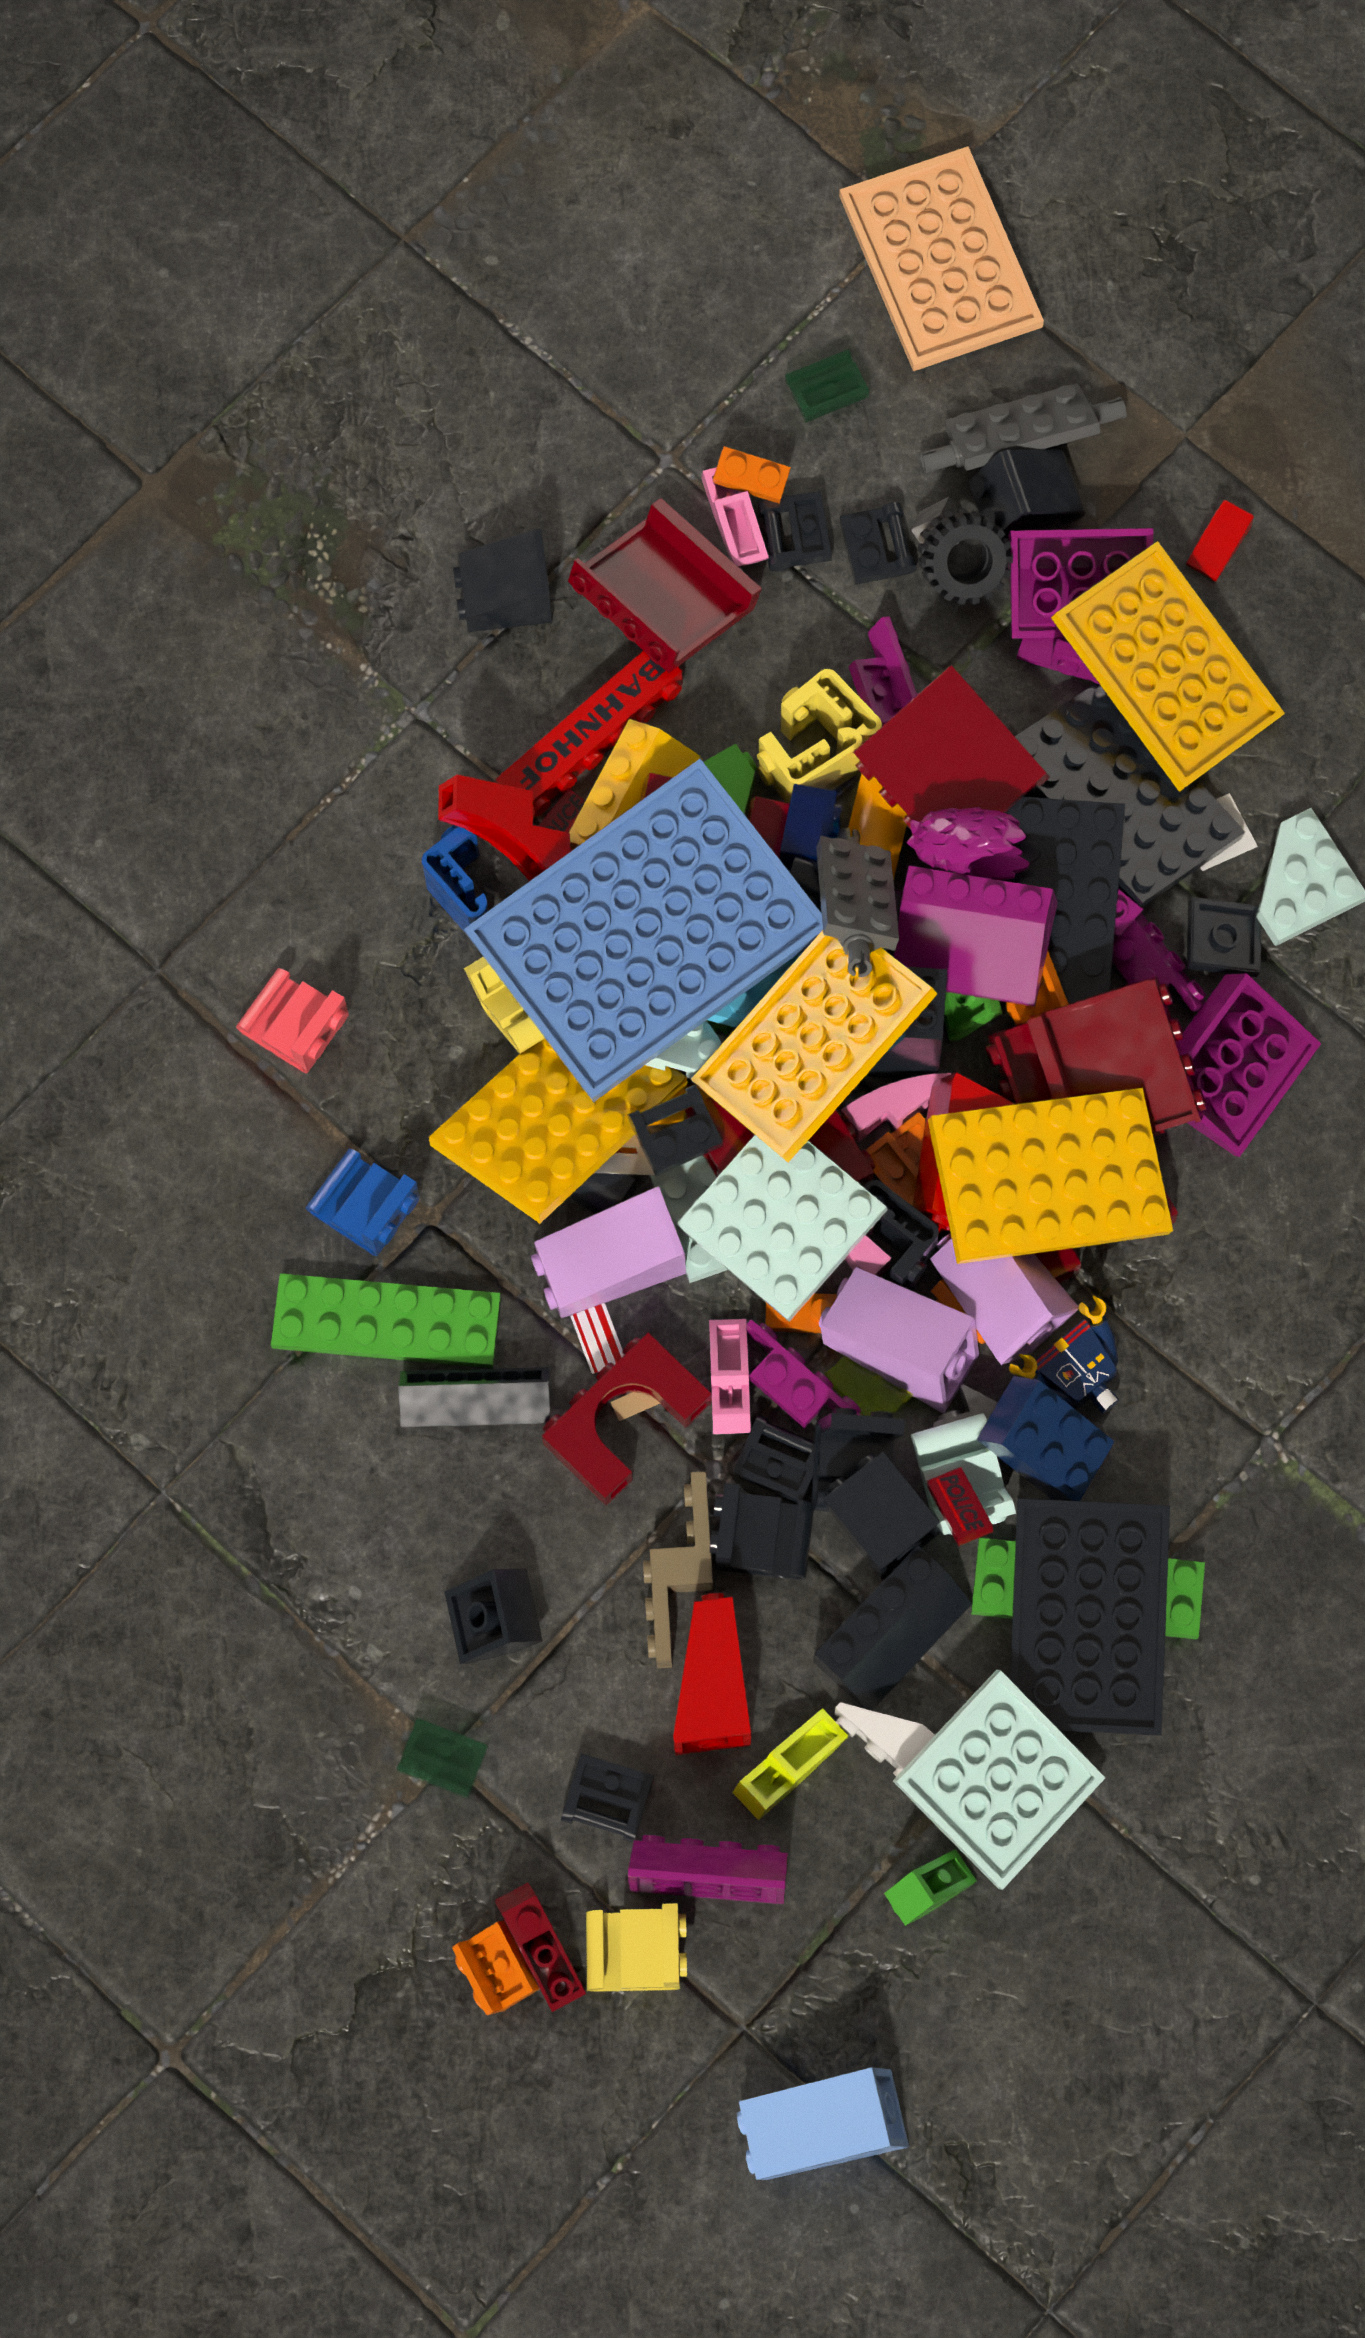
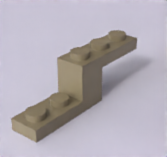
[643,1472,713,1668]

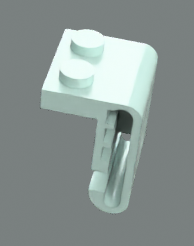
[911,1413,1016,1535]

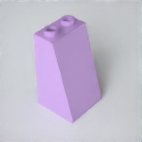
[531,1187,686,1318]
[930,1233,1079,1365]
[819,1267,979,1413]

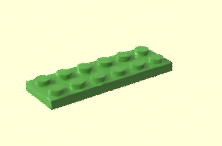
[271,1274,501,1368]
[971,1538,1205,1639]

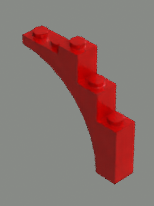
[438,774,572,882]

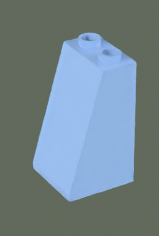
[737,2067,909,2180]

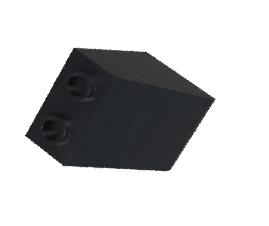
[866,967,947,1079]

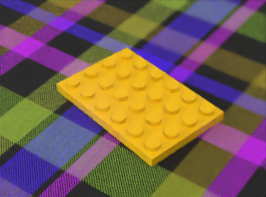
[1051,541,1285,792]
[691,930,937,1163]
[429,1038,687,1223]
[928,1088,1173,1264]

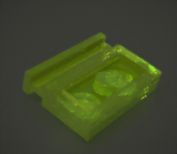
[824,1356,913,1416]

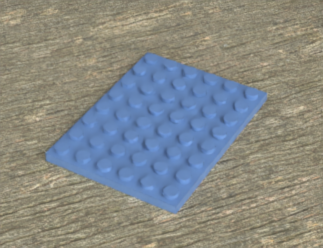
[464,759,823,1103]

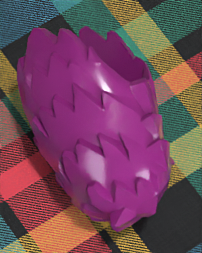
[907,807,1029,880]

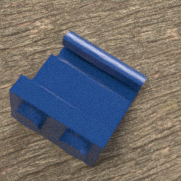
[422,825,488,932]
[305,1148,420,1256]

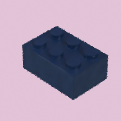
[976,1376,1115,1501]

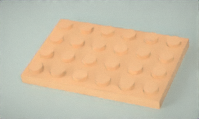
[839,146,1044,371]

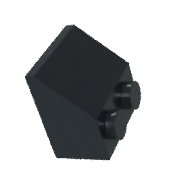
[444,1568,543,1664]

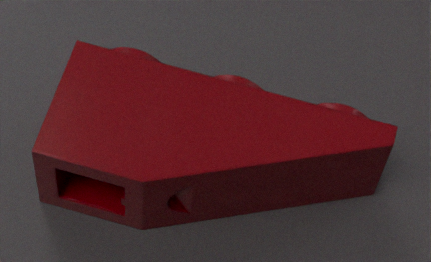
[494,1883,586,2012]

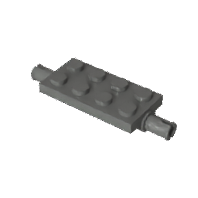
[919,383,1127,474]
[816,828,899,977]

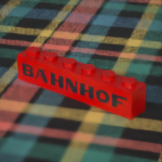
[495,651,683,817]

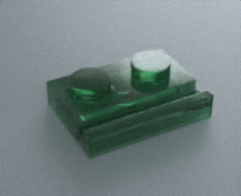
[785,349,869,423]
[396,1718,489,1799]

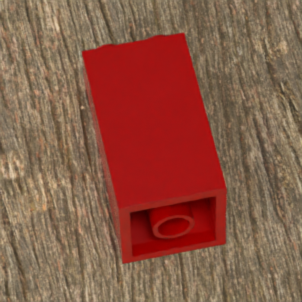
[913,1072,1016,1233]
[673,1593,751,1756]

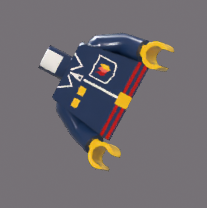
[1009,1295,1119,1414]

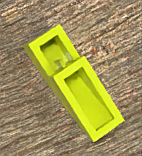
[732,1708,848,1821]

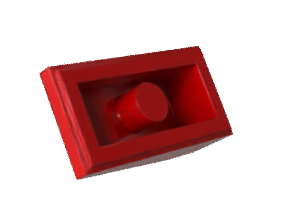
[1186,500,1254,582]

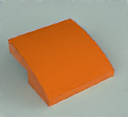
[866,1112,926,1206]

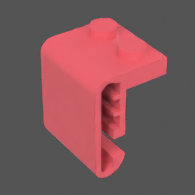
[236,968,349,1073]

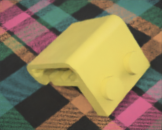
[781,669,882,744]
[757,727,862,810]
[464,957,544,1053]
[586,1903,687,1992]

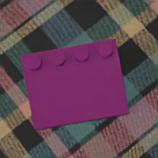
[1008,528,1153,639]
[894,866,1058,1007]
[1179,973,1321,1157]
[628,1835,788,1904]

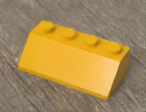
[569,719,703,851]

